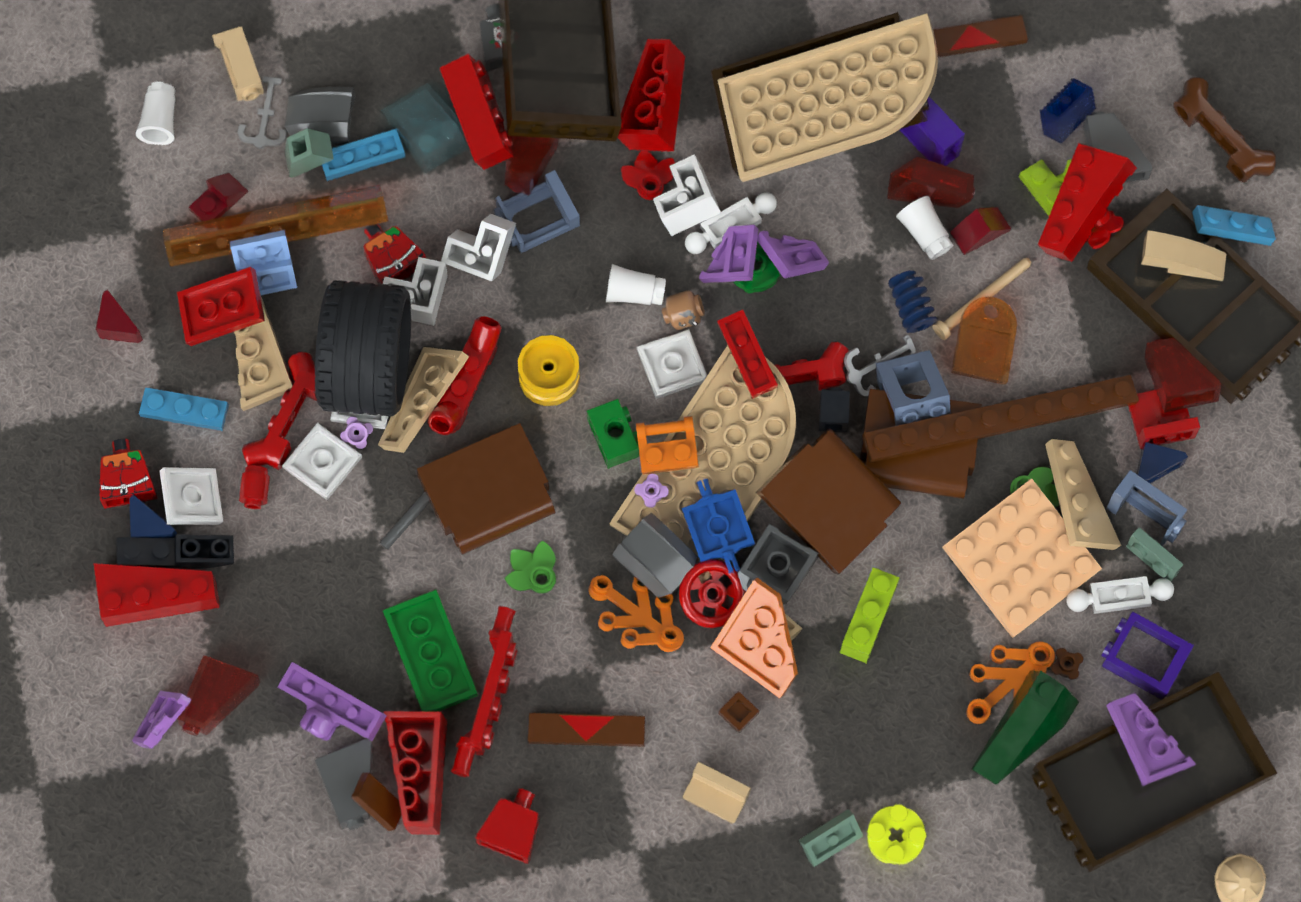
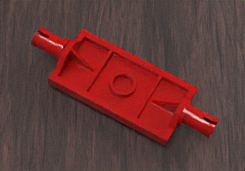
[451,606,518,777]

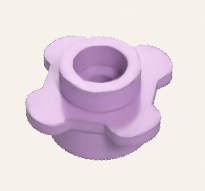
[340,416,373,449]
[634,474,669,508]

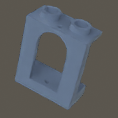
[493,170,580,253]
[876,350,951,426]
[1106,470,1187,547]

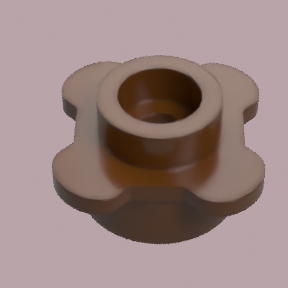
[1051,648,1084,680]

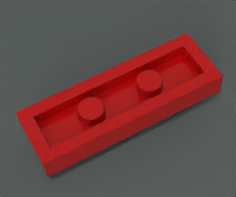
[717,310,778,399]

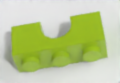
[840,567,900,663]

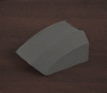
[285,87,355,145]
[612,513,697,598]
[738,524,818,605]

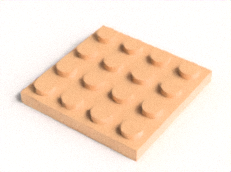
[942,479,1102,638]

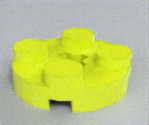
[867,805,926,865]

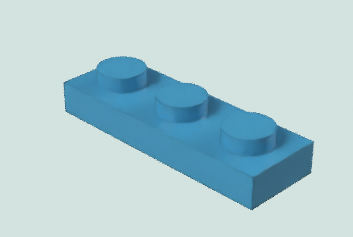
[322,129,405,181]
[1192,205,1276,246]
[139,387,229,431]

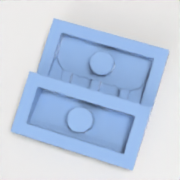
[230,230,297,295]

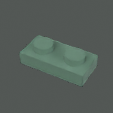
[799,809,863,867]

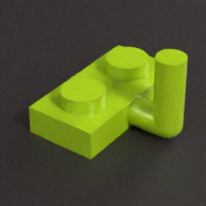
[1019,159,1072,216]

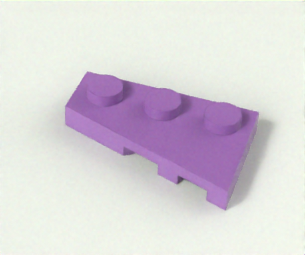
[1106,693,1196,786]

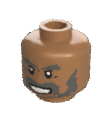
[662,290,705,330]

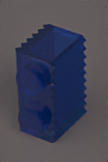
[1040,78,1096,143]

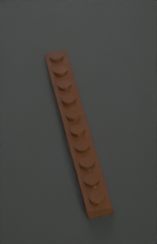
[862,375,1139,463]

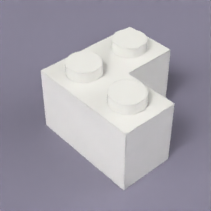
[653,155,721,236]
[441,214,516,281]
[383,257,448,326]

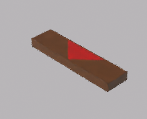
[933,15,1028,58]
[528,713,645,747]

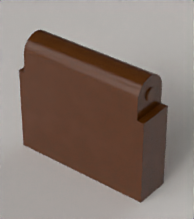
[860,389,982,499]
[417,423,556,555]
[756,428,901,574]

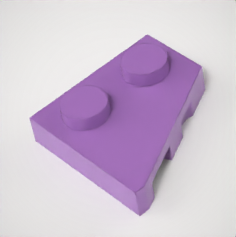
[699,225,759,283]
[757,231,829,279]
[132,691,191,749]

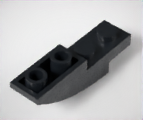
[116,535,234,570]

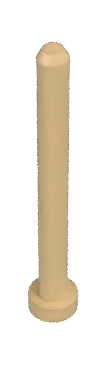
[932,258,1031,340]

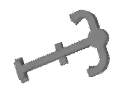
[238,76,287,149]
[844,335,916,396]

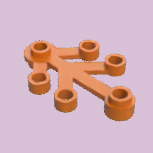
[589,575,684,652]
[966,641,1055,724]

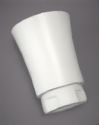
[136,82,175,145]
[896,196,953,260]
[606,264,666,305]

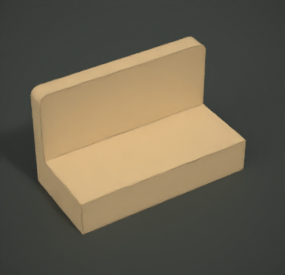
[683,762,751,824]

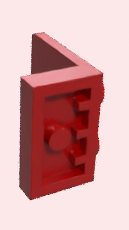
[1128,385,1200,449]

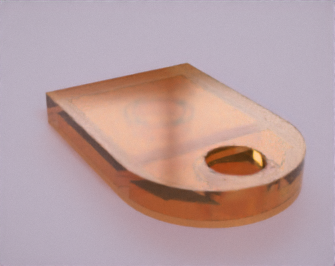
[951,297,1017,385]

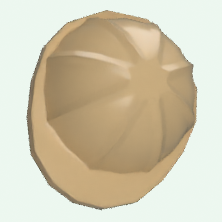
[1215,854,1266,902]

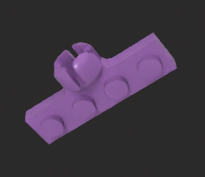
[278,662,387,741]

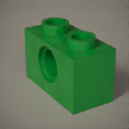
[587,399,639,469]

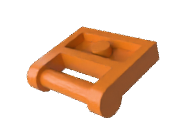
[636,416,699,475]

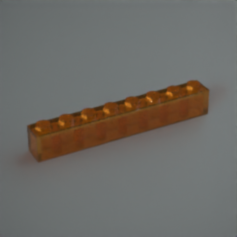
[163,185,388,267]

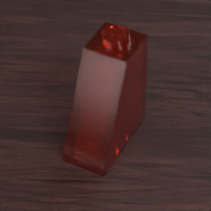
[505,136,559,196]
[887,157,975,208]
[1144,337,1221,413]
[177,655,260,736]

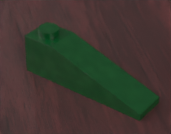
[972,670,1079,785]

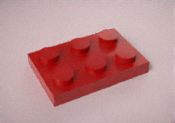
[177,267,265,346]

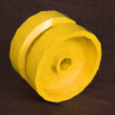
[518,335,580,406]

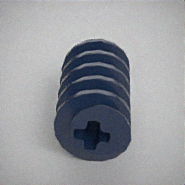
[888,270,938,333]

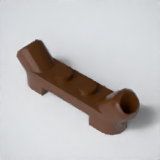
[1173,77,1276,183]

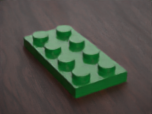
[383,590,478,712]

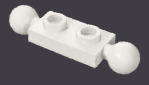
[685,192,777,254]
[1067,576,1174,614]

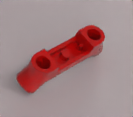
[428,316,502,435]
[775,342,849,390]
[242,352,317,470]

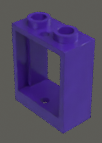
[899,96,965,171]
[1101,611,1194,700]

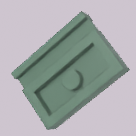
[1126,527,1183,582]

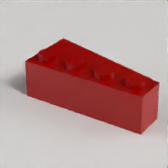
[617,39,685,151]
[440,54,513,170]
[1038,143,1137,262]
[94,563,220,627]
[383,711,447,835]

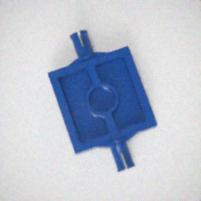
[682,479,755,574]

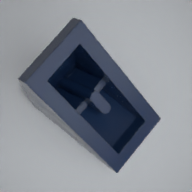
[1134,442,1188,492]
[129,495,177,538]

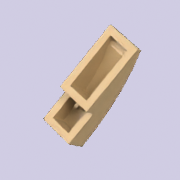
[1141,230,1226,281]

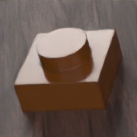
[718,691,759,733]

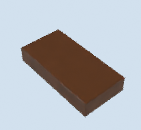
[351,772,402,831]

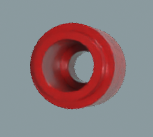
[239,465,270,509]

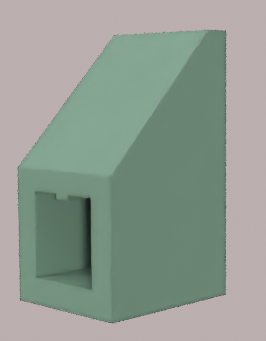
[285,128,334,178]

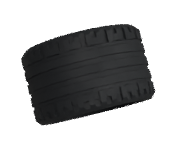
[315,280,411,417]

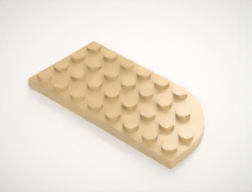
[718,13,938,182]
[609,345,796,584]

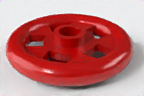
[679,559,746,628]

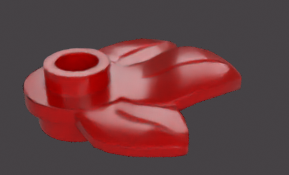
[621,150,675,200]
[1087,208,1124,249]

